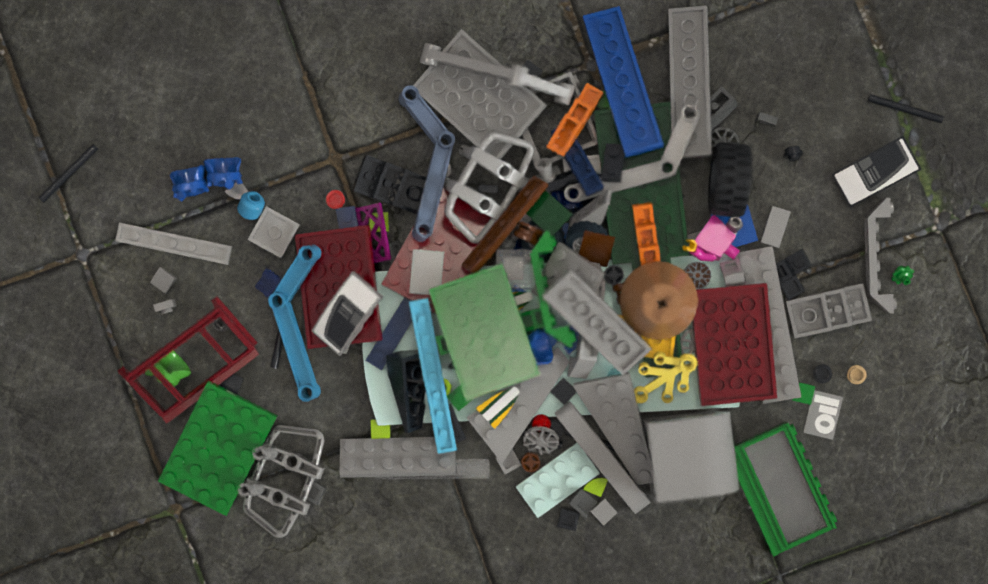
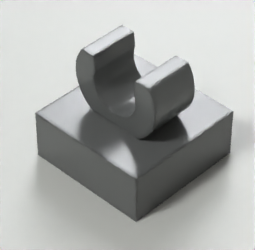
[380,240,402,264]

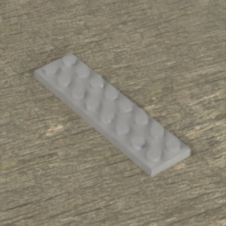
[668,6,712,159]
[735,246,802,404]

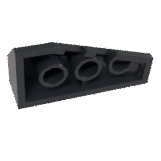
[386,350,426,433]

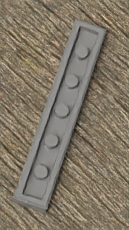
[115,223,232,265]

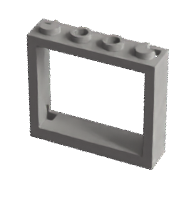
[522,72,598,167]

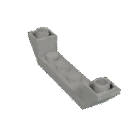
[864,198,897,314]
[567,262,606,378]

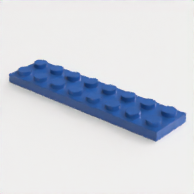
[583,6,663,157]

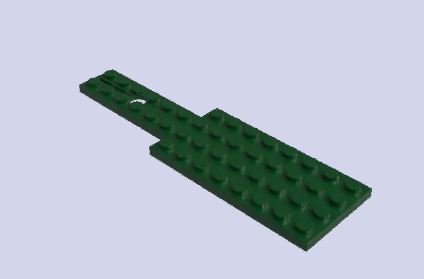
[594,102,689,378]

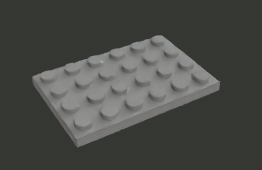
[413,29,547,160]

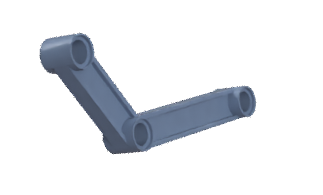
[398,85,455,242]

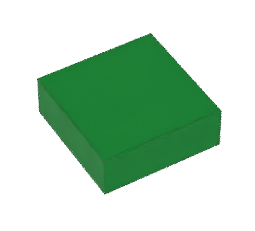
[791,382,816,405]

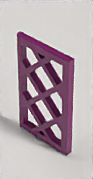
[355,203,391,263]

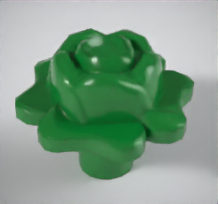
[892,266,914,285]

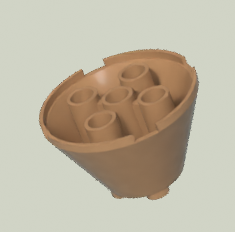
[620,262,698,340]

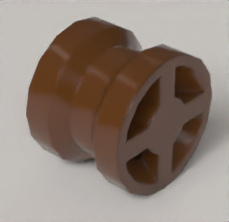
[521,452,540,472]

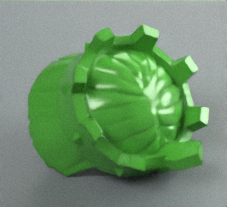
[145,351,191,387]

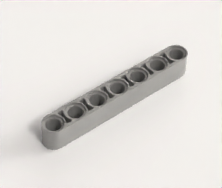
[555,401,651,514]

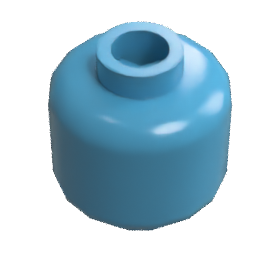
[237,191,265,220]

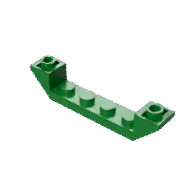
[530,231,575,348]

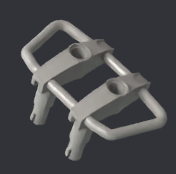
[443,132,534,243]
[238,425,325,538]

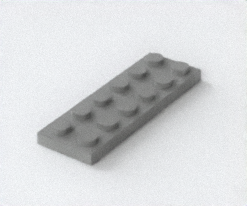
[542,268,652,375]
[340,437,456,478]

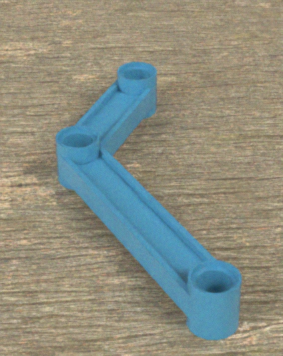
[268,245,321,402]

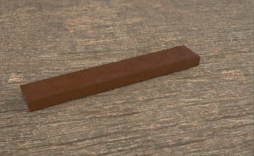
[461,175,549,274]

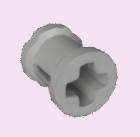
[535,158,556,184]

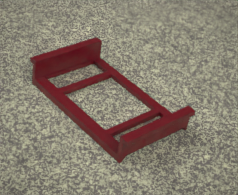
[117,296,259,424]

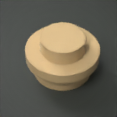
[847,365,866,384]

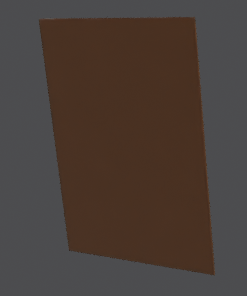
[579,230,615,267]

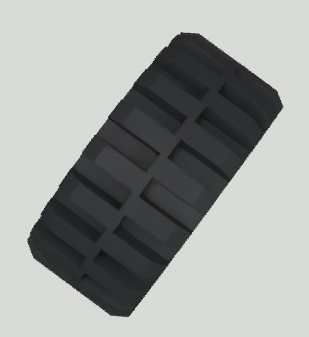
[708,142,752,217]

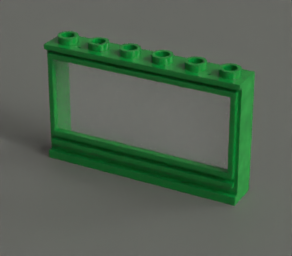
[734,422,837,557]

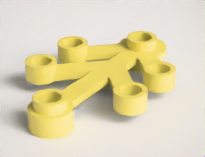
[634,352,697,403]

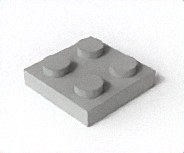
[248,206,300,258]

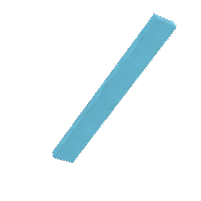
[409,298,457,454]

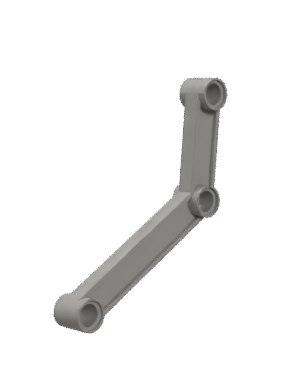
[419,43,575,106]
[564,104,700,203]

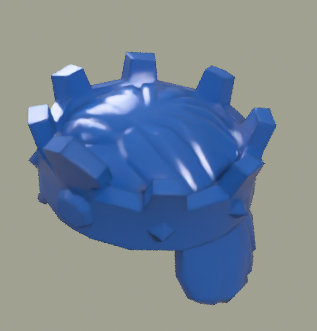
[203,157,243,190]
[170,165,209,201]
[527,329,553,366]

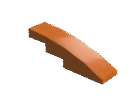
[546,83,604,157]
[632,202,660,266]

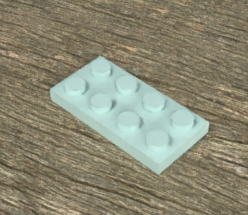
[515,442,600,518]

